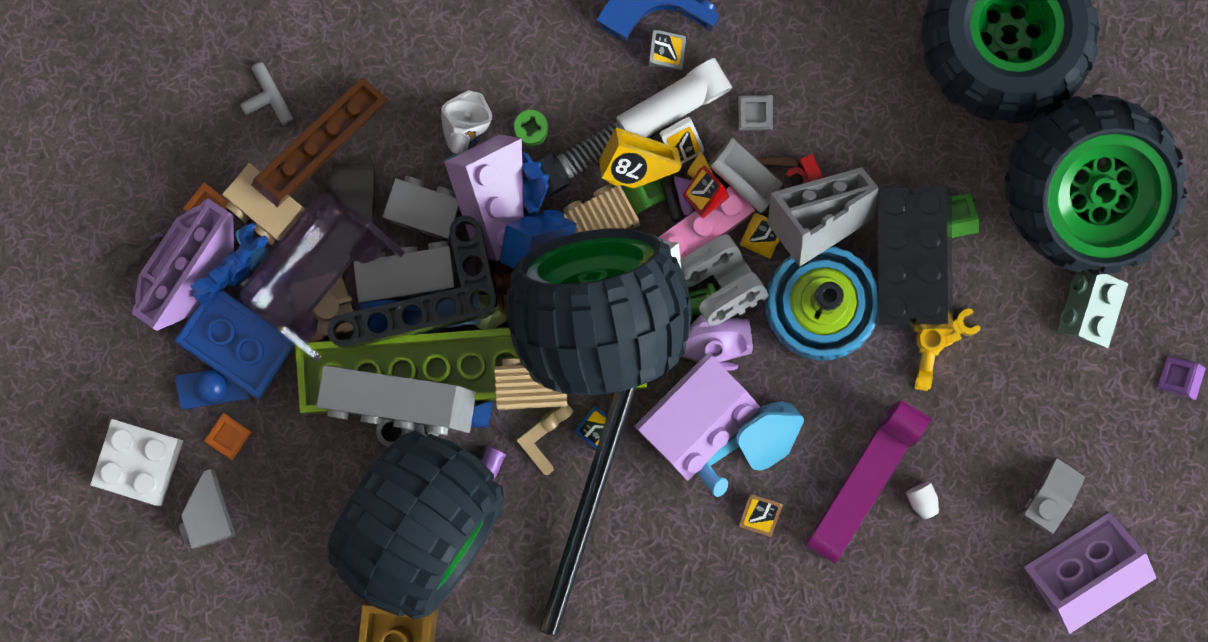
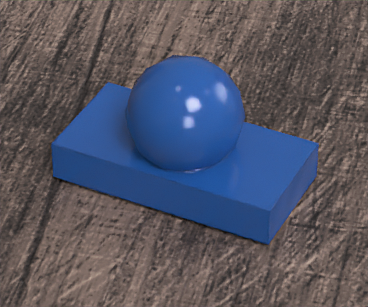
[176,369,250,410]

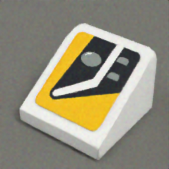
[659,117,704,164]

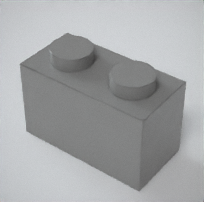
[383,176,460,242]

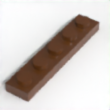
[251,77,388,208]

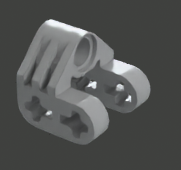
[680,234,769,325]

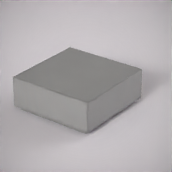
[738,95,773,131]

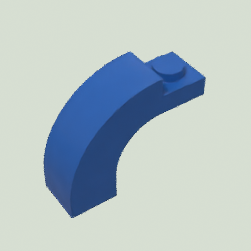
[596,0,720,43]

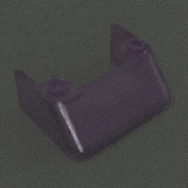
[240,193,405,361]

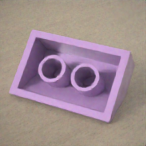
[634,353,760,481]
[1024,512,1156,634]

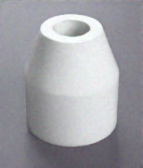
[906,482,939,519]

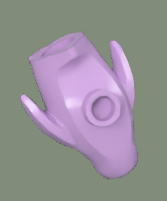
[682,314,753,371]

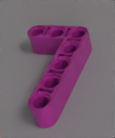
[805,399,932,564]

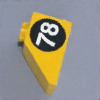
[599,127,682,189]

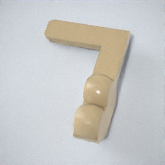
[517,403,574,475]

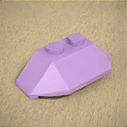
[132,199,234,331]

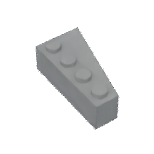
[317,366,476,435]

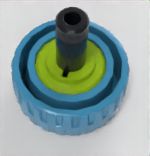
[765,246,879,361]

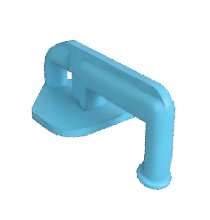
[696,401,804,497]

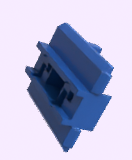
[522,152,550,217]

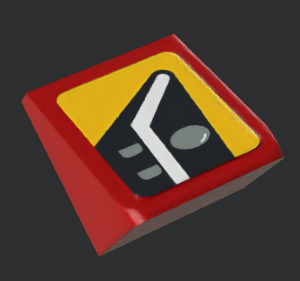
[682,165,729,218]

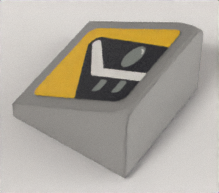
[649,30,686,70]

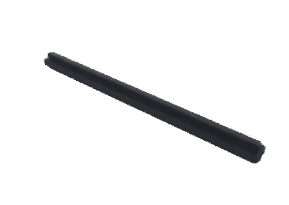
[540,387,636,636]

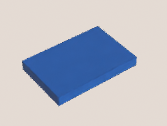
[174,289,299,399]

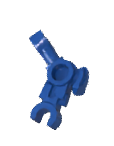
[191,223,268,305]

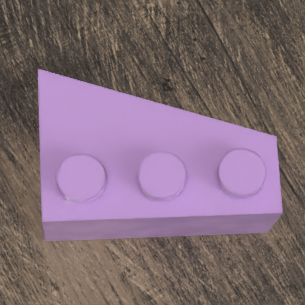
[444,134,524,261]

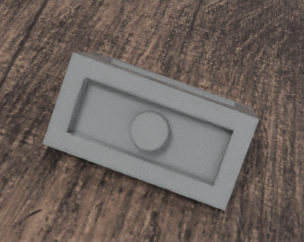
[709,137,783,213]

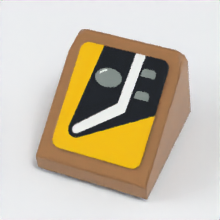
[738,494,783,537]

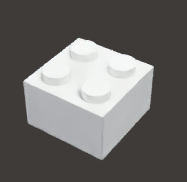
[90,419,183,506]

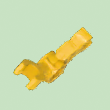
[912,309,981,392]

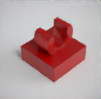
[785,154,823,184]

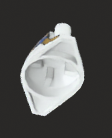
[441,90,492,154]

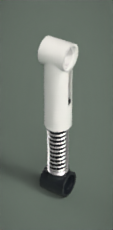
[536,58,733,200]

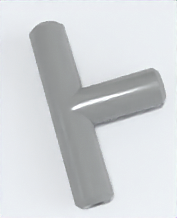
[240,62,294,126]

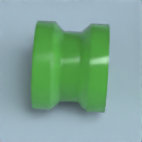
[514,110,548,147]

